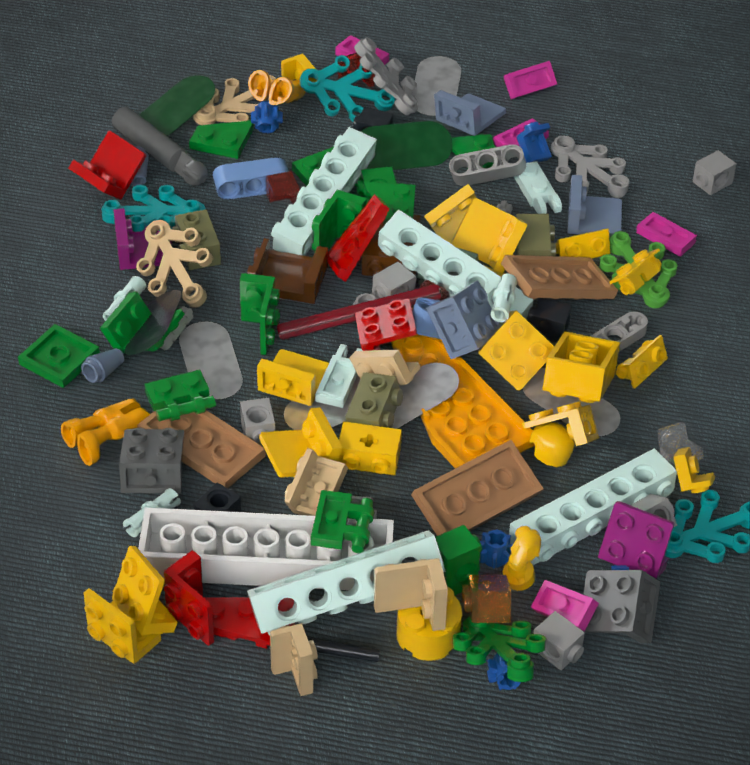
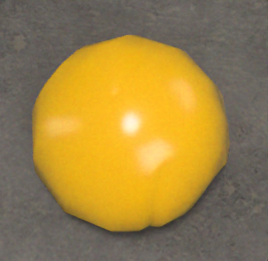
[530,422,575,467]

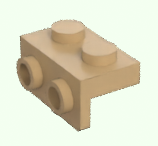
[349,350,421,386]
[285,448,348,516]
[270,623,318,696]

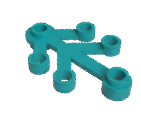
[300,55,395,122]
[101,185,205,232]
[665,490,750,563]

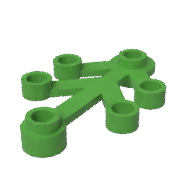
[599,231,677,308]

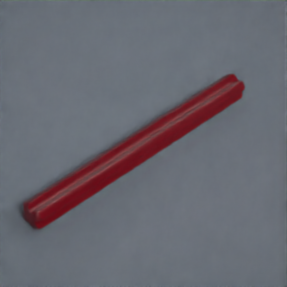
[277,284,441,340]

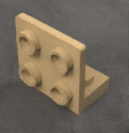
[374,558,448,631]

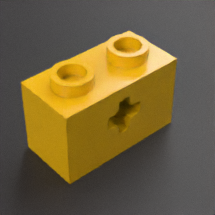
[338,421,402,475]

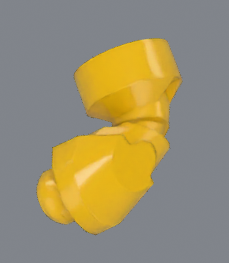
[503,526,541,591]

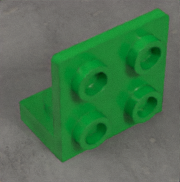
[312,189,367,253]
[240,273,280,355]
[100,292,185,354]

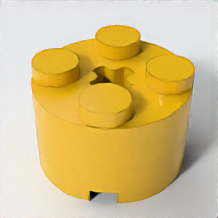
[396,587,462,661]

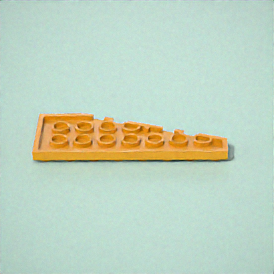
[391,308,535,469]

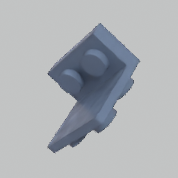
[434,90,506,136]
[567,175,622,237]
[426,281,500,359]

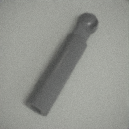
[112,107,208,186]

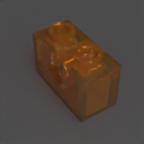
[462,574,511,623]

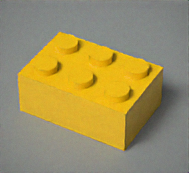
[542,331,620,403]

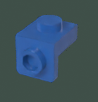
[516,122,552,163]

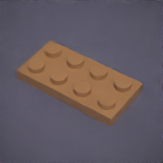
[501,255,618,300]
[138,410,266,488]
[411,440,544,536]

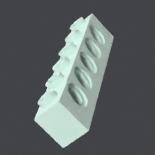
[271,127,377,256]
[378,209,534,327]
[509,448,677,565]
[247,530,446,635]

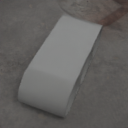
[449,144,526,186]

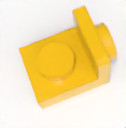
[281,54,317,82]
[673,447,715,493]

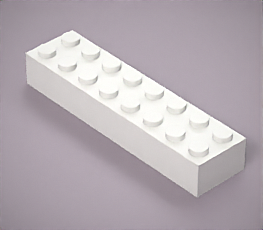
[138,507,394,590]

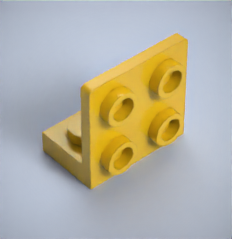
[424,184,477,244]
[451,197,528,273]
[478,310,554,390]
[257,349,329,406]
[522,401,599,446]
[259,407,343,478]
[112,546,178,635]
[83,588,161,664]

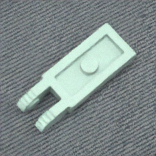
[514,161,562,214]
[315,344,362,408]

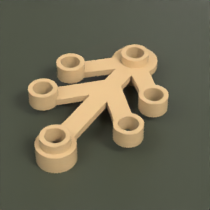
[193,75,276,125]
[136,220,213,308]

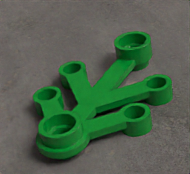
[453,613,546,682]

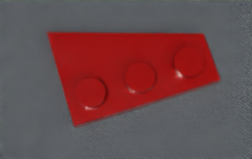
[327,194,390,282]
[204,597,295,649]

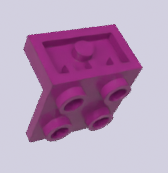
[113,208,172,270]
[598,501,674,579]

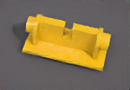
[556,228,610,259]
[609,248,662,295]
[616,335,668,389]

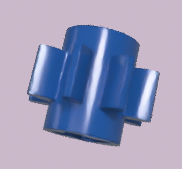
[251,101,283,133]
[480,529,513,568]
[487,650,521,690]

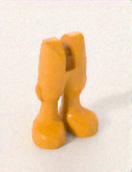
[248,70,306,105]
[61,398,150,466]

